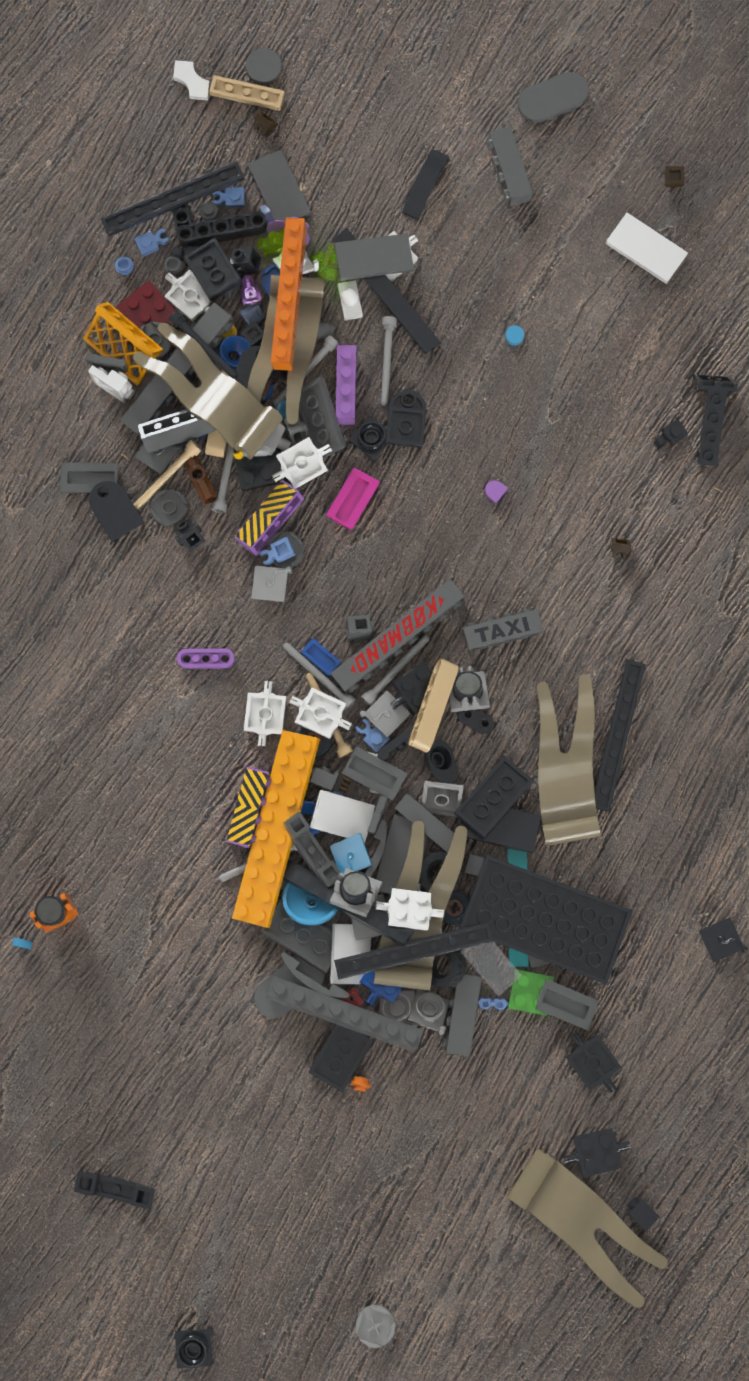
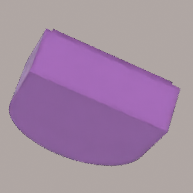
[485,480,508,504]

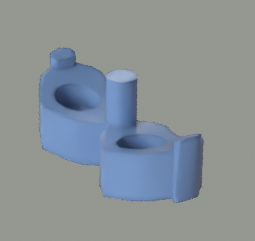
[478,997,508,1010]

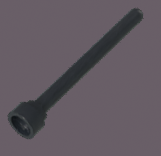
[168,310,238,379]

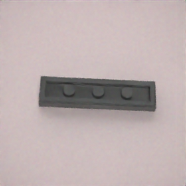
[394,793,454,853]

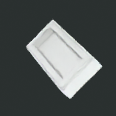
[338,280,363,321]

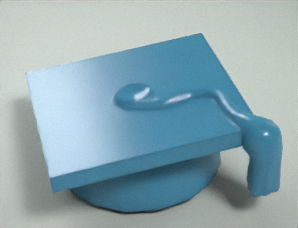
[330,833,372,874]

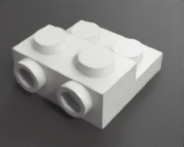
[88,365,135,404]

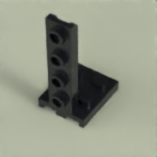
[692,374,738,466]

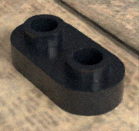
[458,709,494,734]

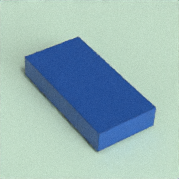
[301,638,342,678]

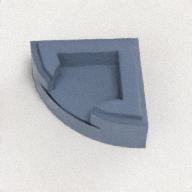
[259,205,274,226]

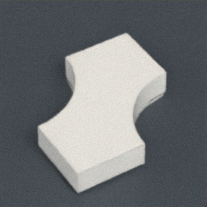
[173,60,210,101]

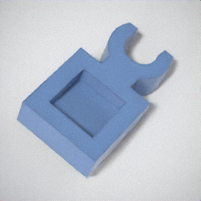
[213,187,245,209]
[134,229,170,257]
[260,537,296,566]
[356,719,390,753]

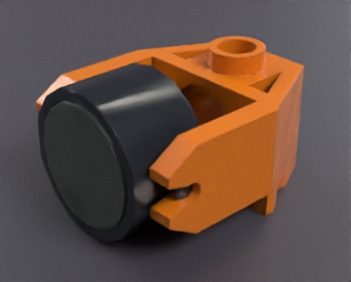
[30,893,79,933]

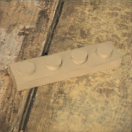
[209,75,285,111]

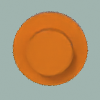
[351,1076,371,1092]

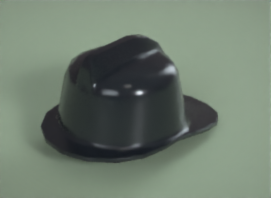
[424,740,458,784]

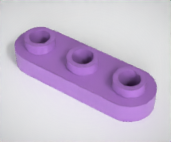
[177,649,235,669]

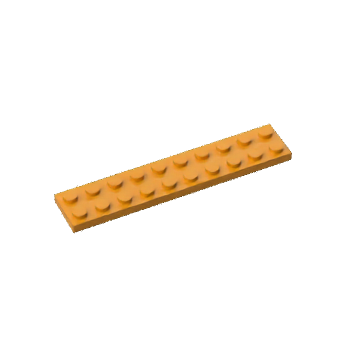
[232,730,320,928]

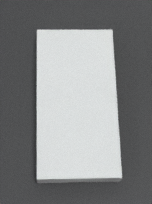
[605,213,688,284]

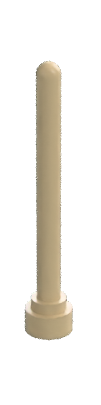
[134,440,202,510]
[306,673,354,759]

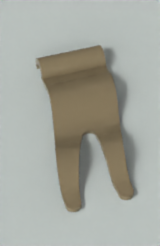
[247,275,324,425]
[133,323,282,459]
[537,674,601,846]
[373,821,467,991]
[507,1148,668,1308]

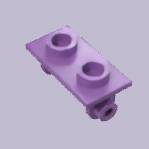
[240,275,262,305]

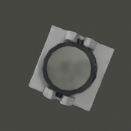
[449,666,490,712]
[330,868,382,917]

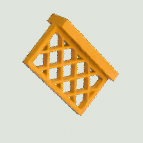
[83,302,163,386]

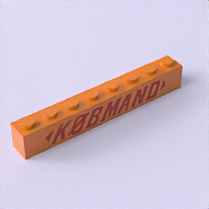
[271,217,307,371]

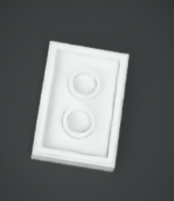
[310,790,375,843]
[330,924,371,984]

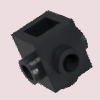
[230,247,261,275]
[173,519,205,552]

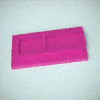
[326,467,380,530]

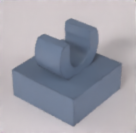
[240,303,265,326]

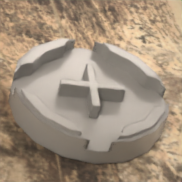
[355,1305,395,1348]

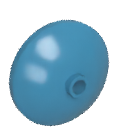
[282,871,338,925]

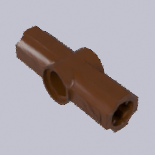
[179,450,218,504]

